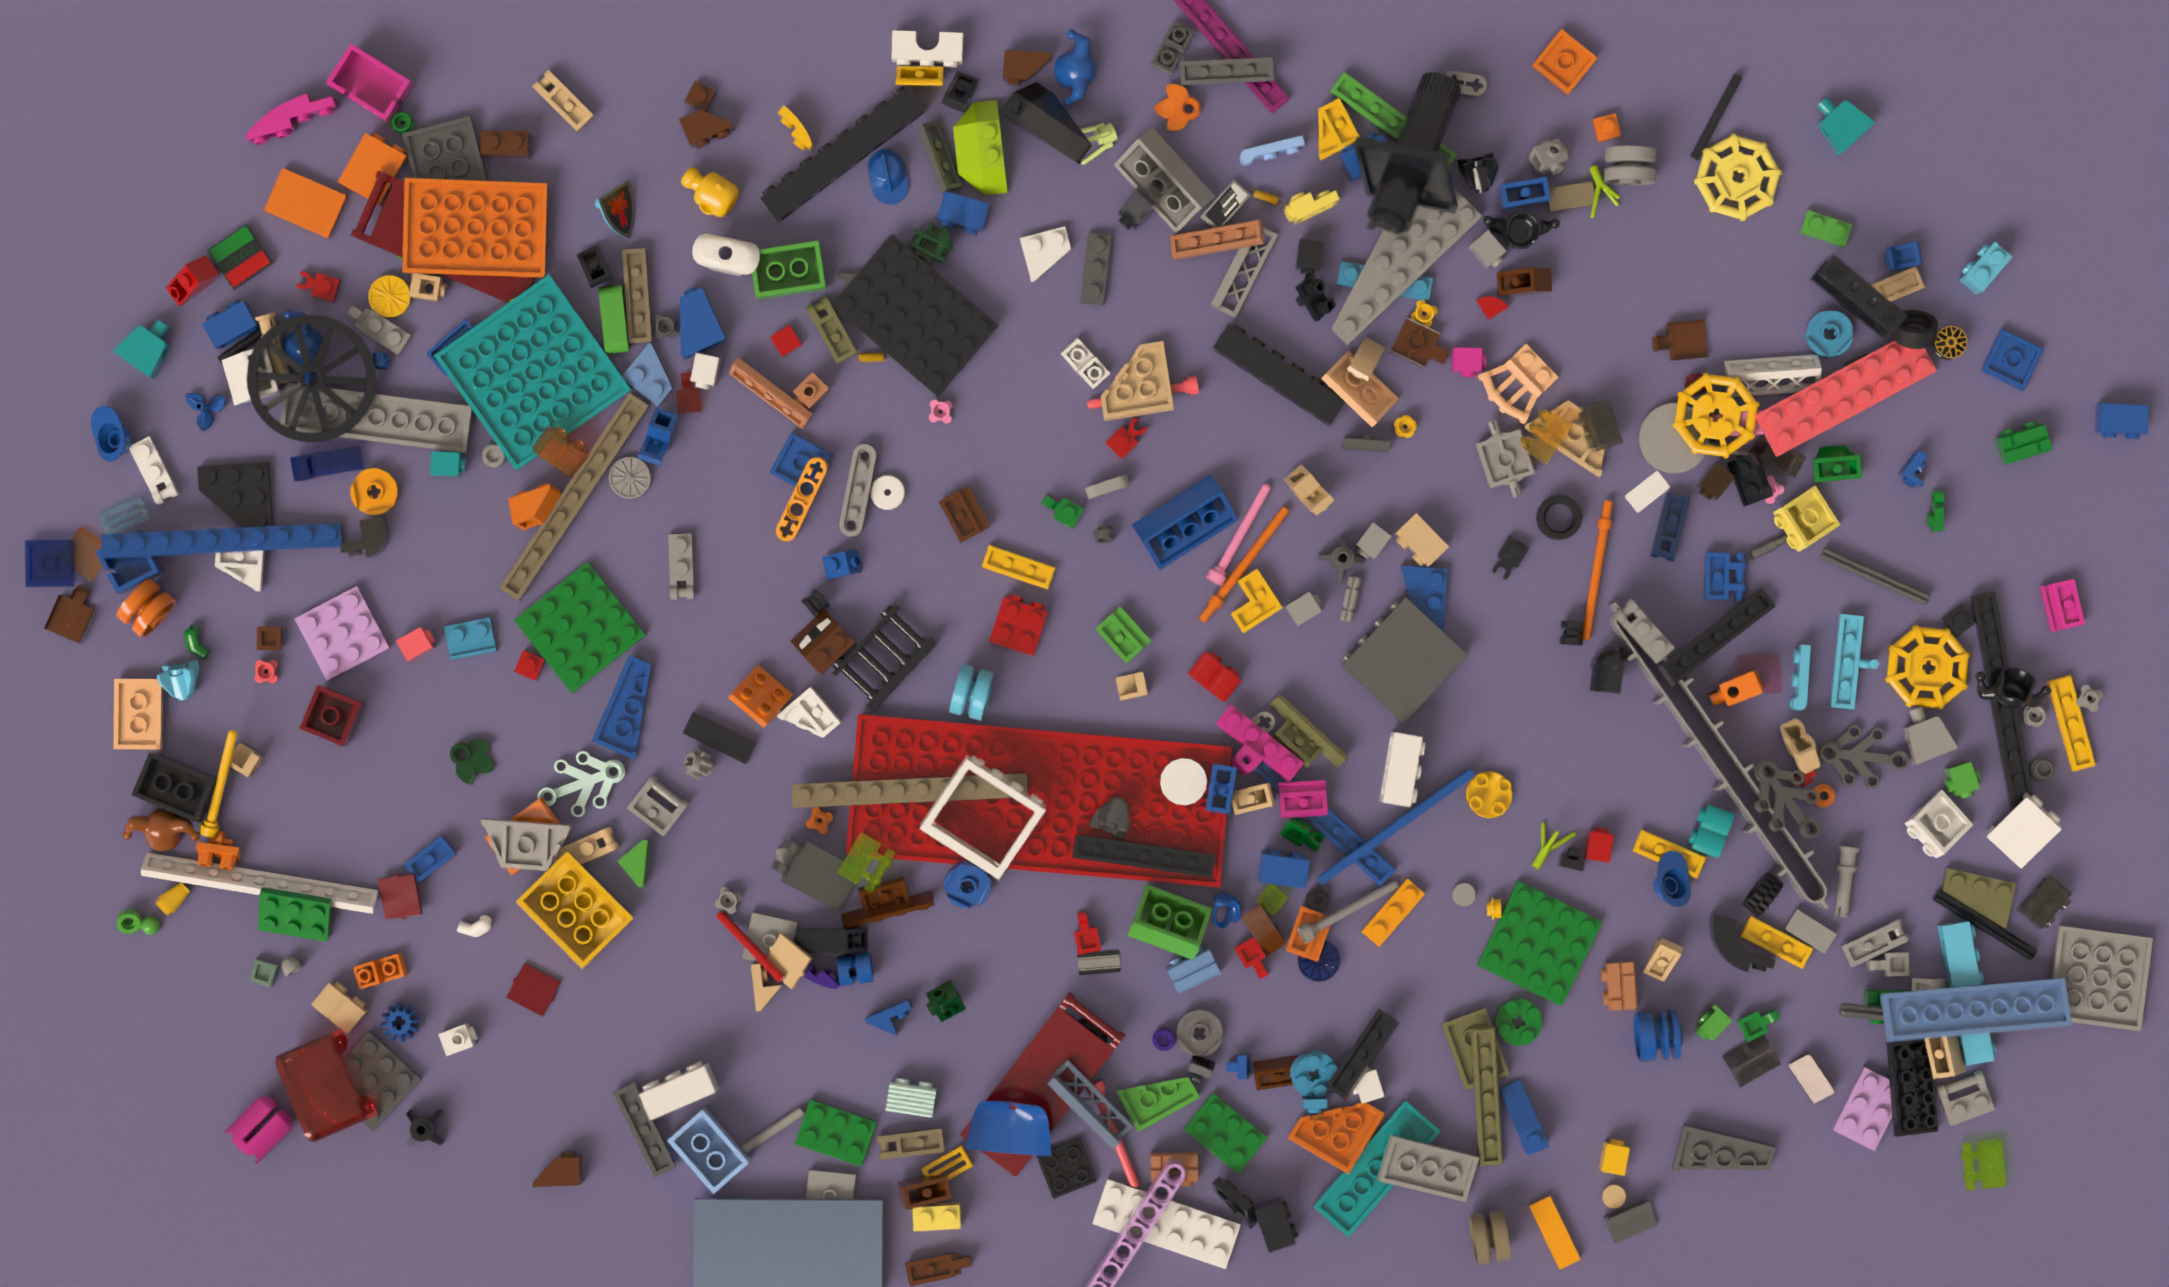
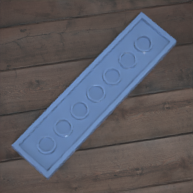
[1880,978,2072,1042]

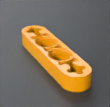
[776,456,828,541]

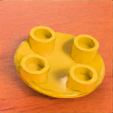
[1466,771,1513,818]

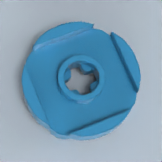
[1805,310,1853,358]
[1290,1050,1338,1098]

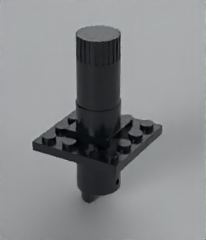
[1354,72,1461,236]

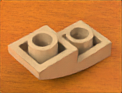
[1347,337,1385,381]

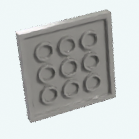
[2051,925,2153,1031]

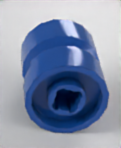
[837,952,874,987]

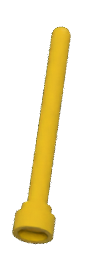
[199,730,238,838]

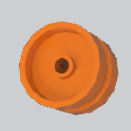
[116,578,176,638]

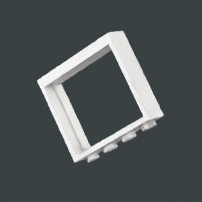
[920,755,1046,879]

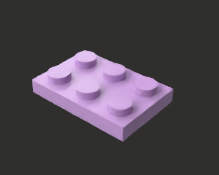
[1832,1067,1892,1151]

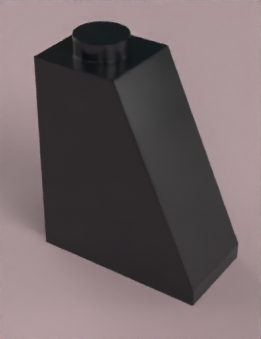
[794,928,868,954]

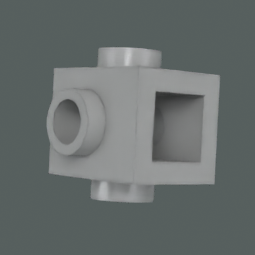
[1529,138,1569,177]

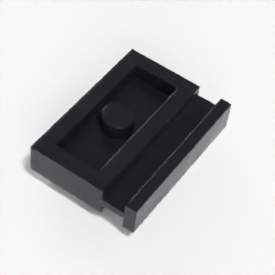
[1727,452,1773,507]

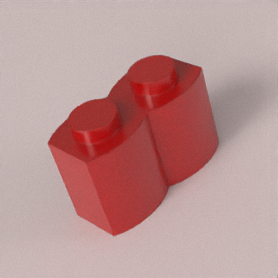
[1187,651,1242,703]

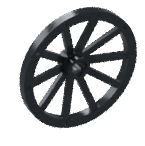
[247,315,376,442]

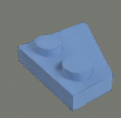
[622,343,673,407]

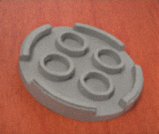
[1638,403,1709,474]

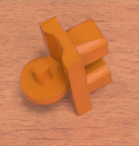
[196,831,242,871]

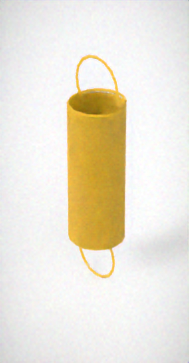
[1248,189,1285,206]
[852,353,891,362]

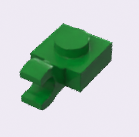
[1041,496,1084,529]
[1280,817,1325,851]
[1736,1009,1780,1042]

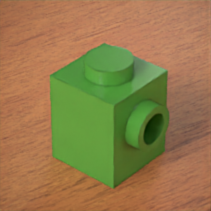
[1944,761,1981,799]

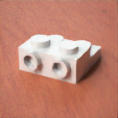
[1905,790,1973,858]

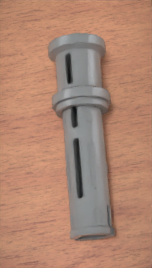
[1834,845,1860,918]

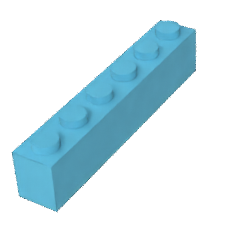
[1937,920,1996,1066]

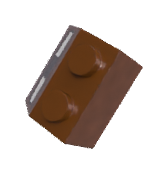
[790,609,856,675]

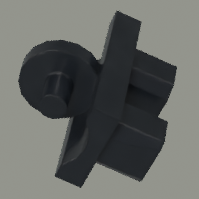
[1295,273,1336,321]

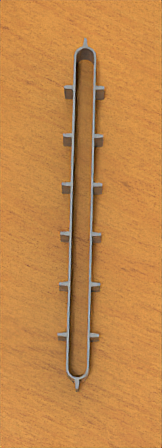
[1608,602,1829,909]

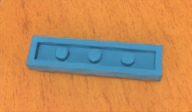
[1337,261,1433,302]

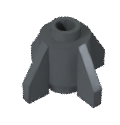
[1317,535,1365,583]
[1090,796,1131,840]

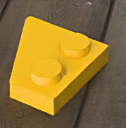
[1318,98,1359,161]

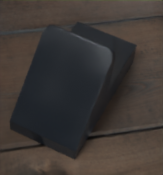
[942,71,979,113]
[577,244,614,288]

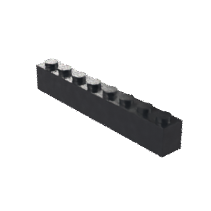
[760,85,928,223]

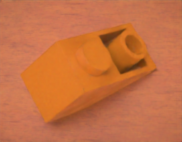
[508,484,561,530]

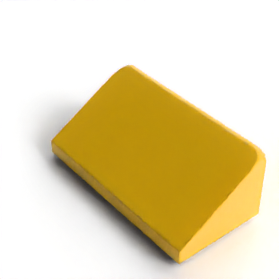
[896,66,944,86]

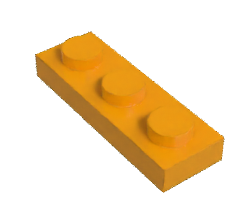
[1361,878,1425,947]

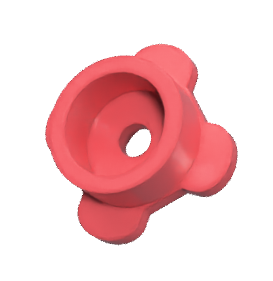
[254,660,278,683]

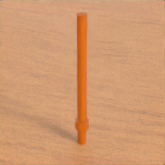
[1581,500,1613,640]
[1198,506,1290,623]

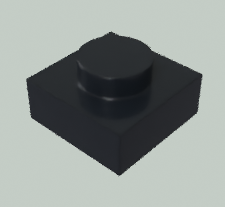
[1941,604,1976,637]

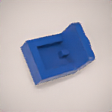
[1884,241,1923,271]
[822,550,862,580]

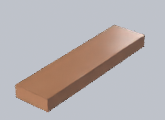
[1170,219,1264,260]
[729,358,812,429]

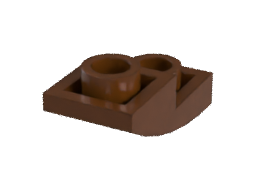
[1241,904,1288,955]

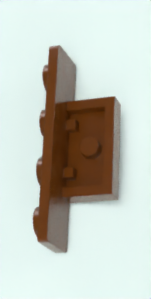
[841,876,935,929]

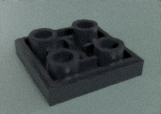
[1036,1137,1097,1199]

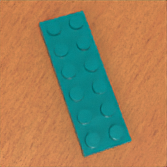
[1313,1100,1441,1238]

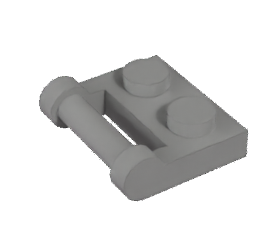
[627,775,690,837]
[1936,1070,1995,1126]

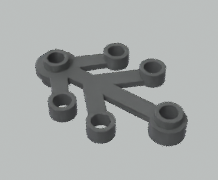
[1817,725,1909,788]
[1754,760,1821,839]

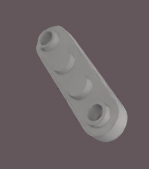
[839,444,877,537]

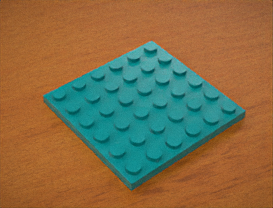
[434,275,631,471]

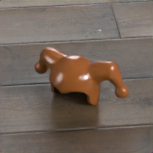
[122,808,200,851]

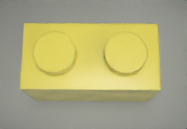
[912,1202,962,1231]

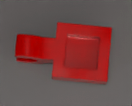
[1074,911,1101,955]
[1234,937,1269,980]

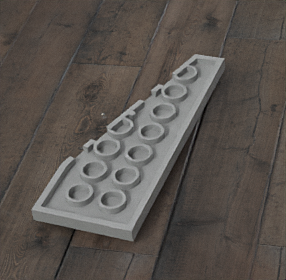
[1332,188,1482,346]

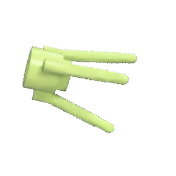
[1080,123,1118,165]

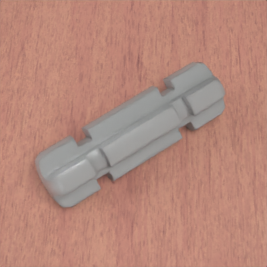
[1340,576,1361,622]

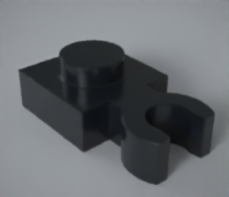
[1492,536,1529,580]

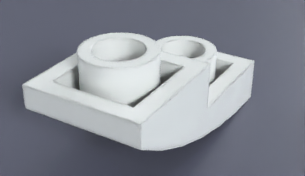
[1060,338,1110,389]

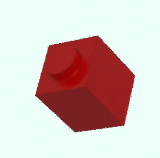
[1584,827,1614,863]

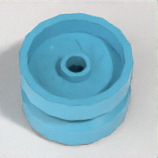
[949,663,994,721]

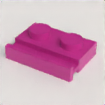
[2039,579,2085,632]
[1278,780,1328,818]

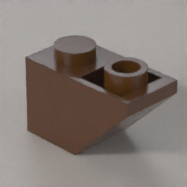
[679,110,735,149]

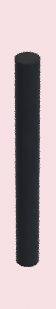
[1690,74,1742,160]

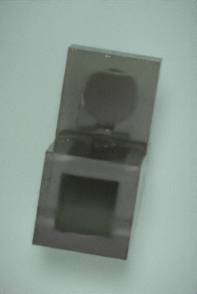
[1748,435,1806,478]
[340,516,389,558]

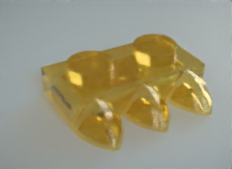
[1520,410,1573,465]

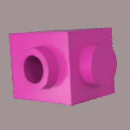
[1452,347,1486,377]

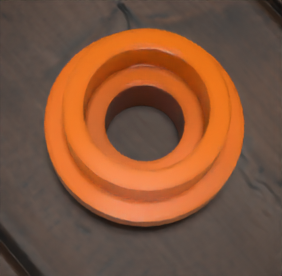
[1811,784,1835,807]

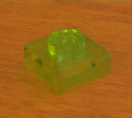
[1255,884,1289,915]

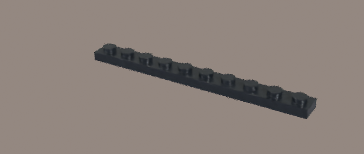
[1970,591,2033,811]

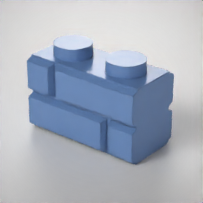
[1166,946,1221,994]

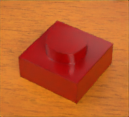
[514,650,545,681]
[1793,770,1817,788]

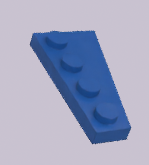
[592,655,651,760]

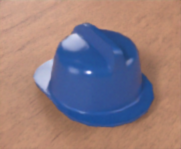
[868,149,909,205]
[91,406,132,462]
[1653,851,1691,907]

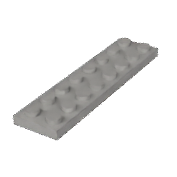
[280,383,473,453]

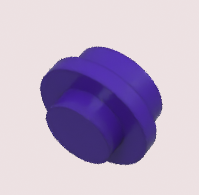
[1152,1027,1176,1051]

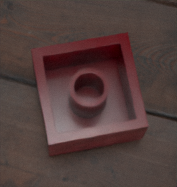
[299,685,365,746]

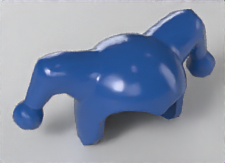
[1054,29,1097,107]
[282,310,323,385]

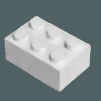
[1379,732,1425,807]
[639,1061,719,1120]

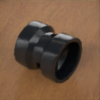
[1560,621,1584,646]

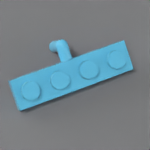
[1829,614,1879,710]

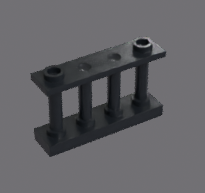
[1810,255,1908,339]
[832,605,938,712]

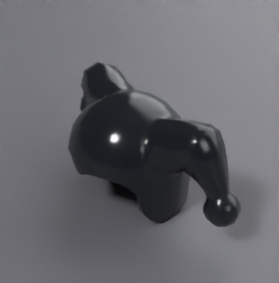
[1483,211,1560,249]
[1975,667,2051,709]

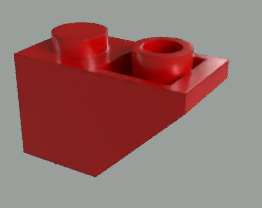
[166,255,219,307]

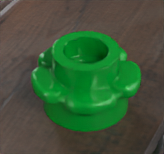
[391,112,414,135]

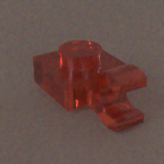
[676,372,702,414]

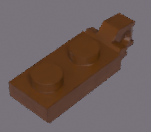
[905,1253,972,1286]

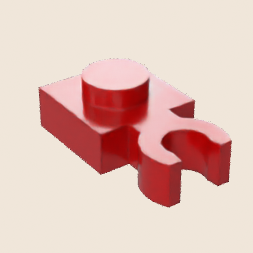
[296,271,341,303]
[1105,418,1147,459]

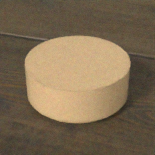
[1602,1184,1626,1209]

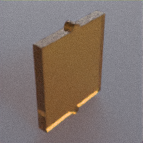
[58,527,103,582]

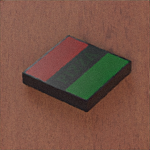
[207,224,273,290]

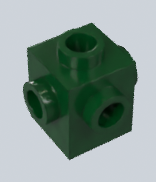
[926,980,966,1023]

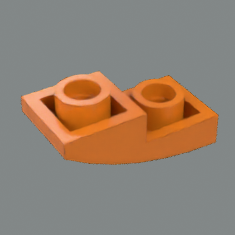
[353,952,408,990]

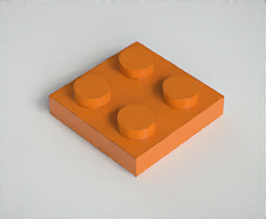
[1531,29,1597,96]

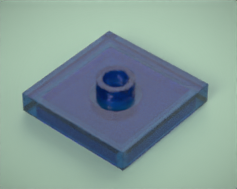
[25,540,74,587]

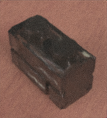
[1578,398,1623,453]
[2017,875,2072,929]

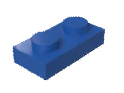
[404,836,456,883]

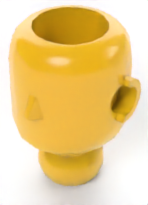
[681,167,739,217]

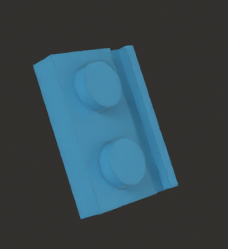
[444,618,497,660]

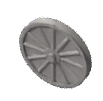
[609,457,651,499]

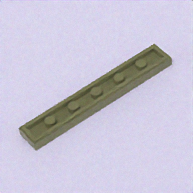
[1470,1025,1503,1166]

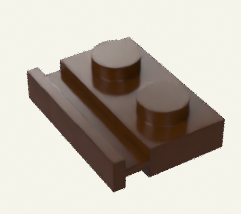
[939,486,991,543]

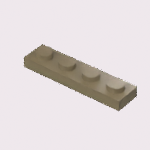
[622,248,653,344]

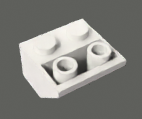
[222,347,281,406]

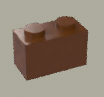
[480,130,532,158]

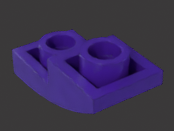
[803,963,840,989]

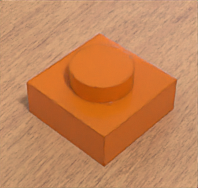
[1592,113,1621,143]

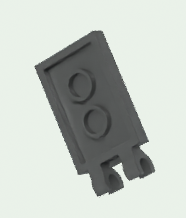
[771,839,862,911]

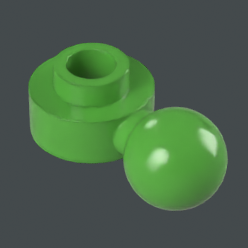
[117,909,161,935]

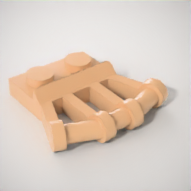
[1478,344,1559,425]

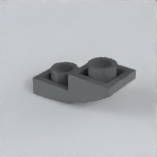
[1150,21,1194,76]

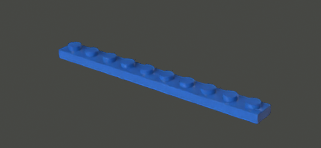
[101,523,342,559]

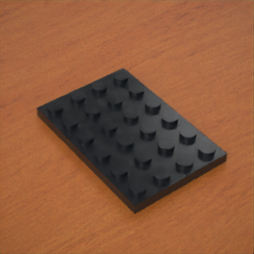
[831,234,999,397]

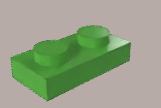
[1799,210,1853,248]

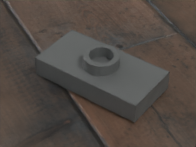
[1342,435,1391,452]

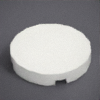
[1160,758,1207,805]

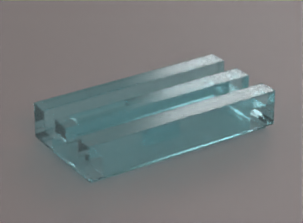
[98,496,151,534]

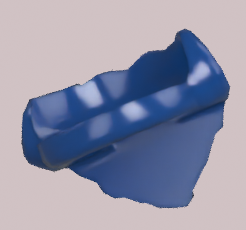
[1212,892,1241,928]

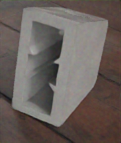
[1904,706,1957,765]

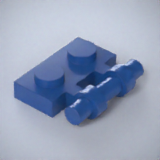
[1704,552,1747,601]

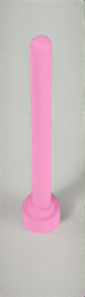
[1206,484,1271,586]

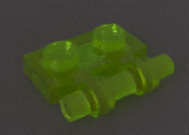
[837,832,896,893]
[1960,1139,2007,1190]

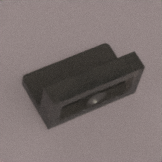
[1722,1035,1781,1088]

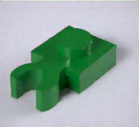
[1926,491,1944,532]

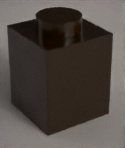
[1697,462,1735,500]

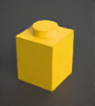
[1599,1139,1630,1176]

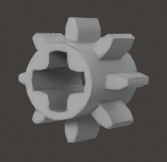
[684,749,713,780]

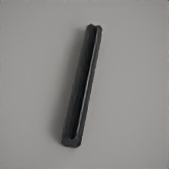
[1933,890,2037,960]

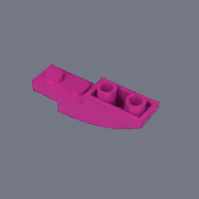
[246,94,339,145]

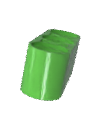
[599,284,630,354]

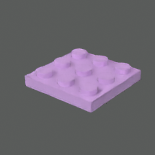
[295,586,390,681]

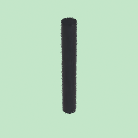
[217,317,279,365]

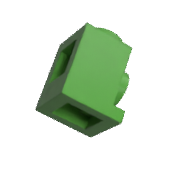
[1694,1003,1732,1041]

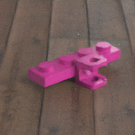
[1215,704,1304,782]

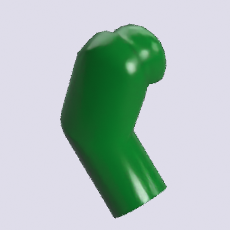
[184,625,210,660]

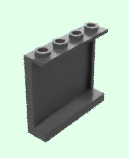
[1341,597,1468,724]

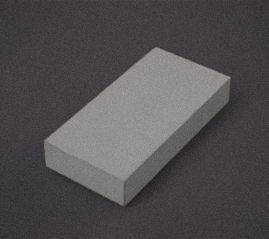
[1784,909,1837,954]

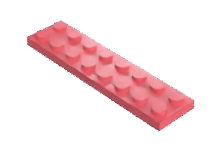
[1756,341,1937,457]

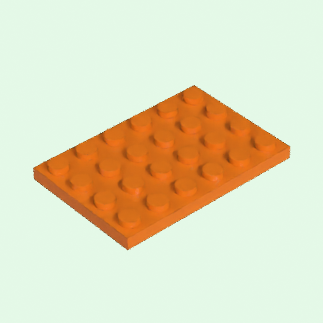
[402,178,547,278]

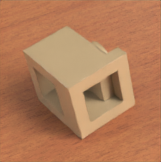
[409,273,447,302]

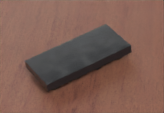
[1886,1039,1938,1137]

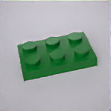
[258,887,332,942]
[1183,1093,1268,1174]
[795,1099,877,1167]

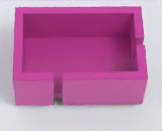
[326,43,414,124]

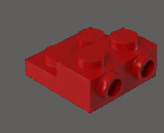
[989,594,1048,656]

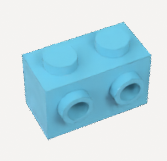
[1959,242,2012,295]

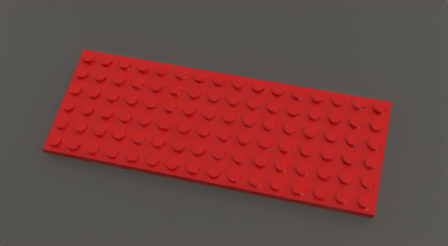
[846,714,1232,887]

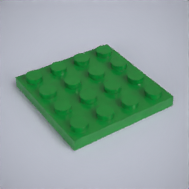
[514,562,646,693]
[1477,881,1602,1006]

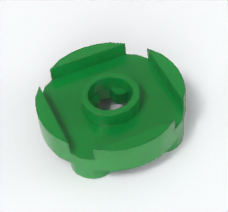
[1494,998,1542,1046]

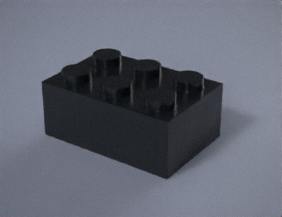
[132,751,217,822]

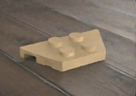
[1524,400,1608,478]

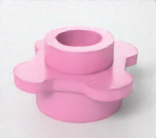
[929,400,953,424]
[1765,476,1784,504]

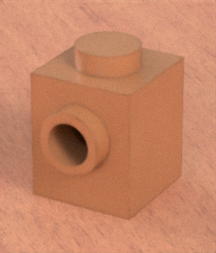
[793,372,830,410]

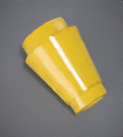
[155,882,190,916]

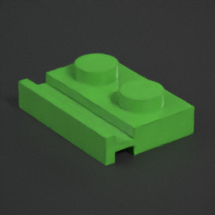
[1095,606,1151,663]

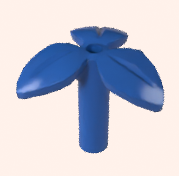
[185,393,226,431]

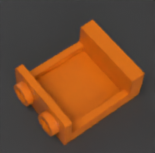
[338,132,409,207]

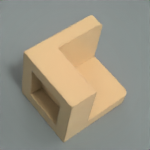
[1116,672,1148,701]
[230,743,264,777]

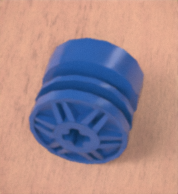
[1633,1009,1683,1062]

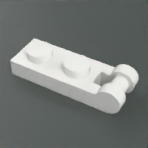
[129,436,179,505]

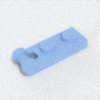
[1239,135,1305,166]

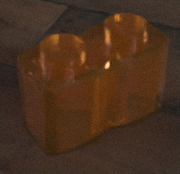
[532,425,589,478]

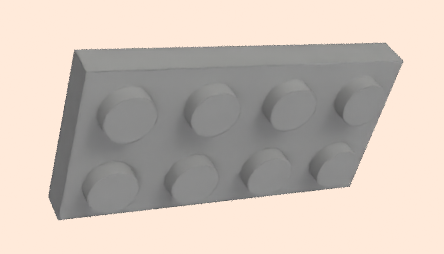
[1377,1134,1479,1202]

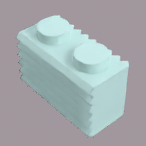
[885,1078,937,1118]

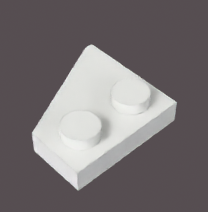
[1020,226,1071,283]
[215,551,265,592]

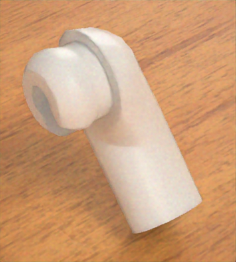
[457,915,492,937]

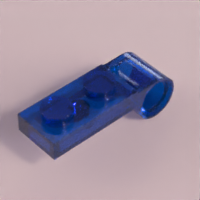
[290,446,364,482]

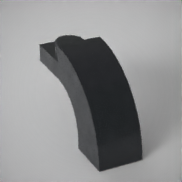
[1709,914,1775,972]

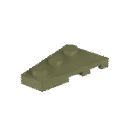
[1941,868,2016,929]

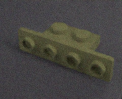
[1270,694,1348,768]

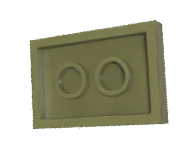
[1441,1007,1510,1090]

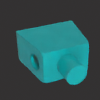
[1817,97,1875,156]
[113,320,171,379]

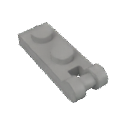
[668,534,695,600]
[1613,599,1674,664]
[1841,918,1910,967]

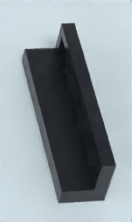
[1326,1009,1399,1101]

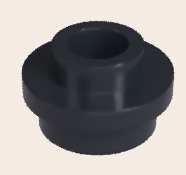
[1306,888,1329,912]

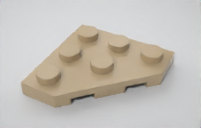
[1101,341,1174,421]

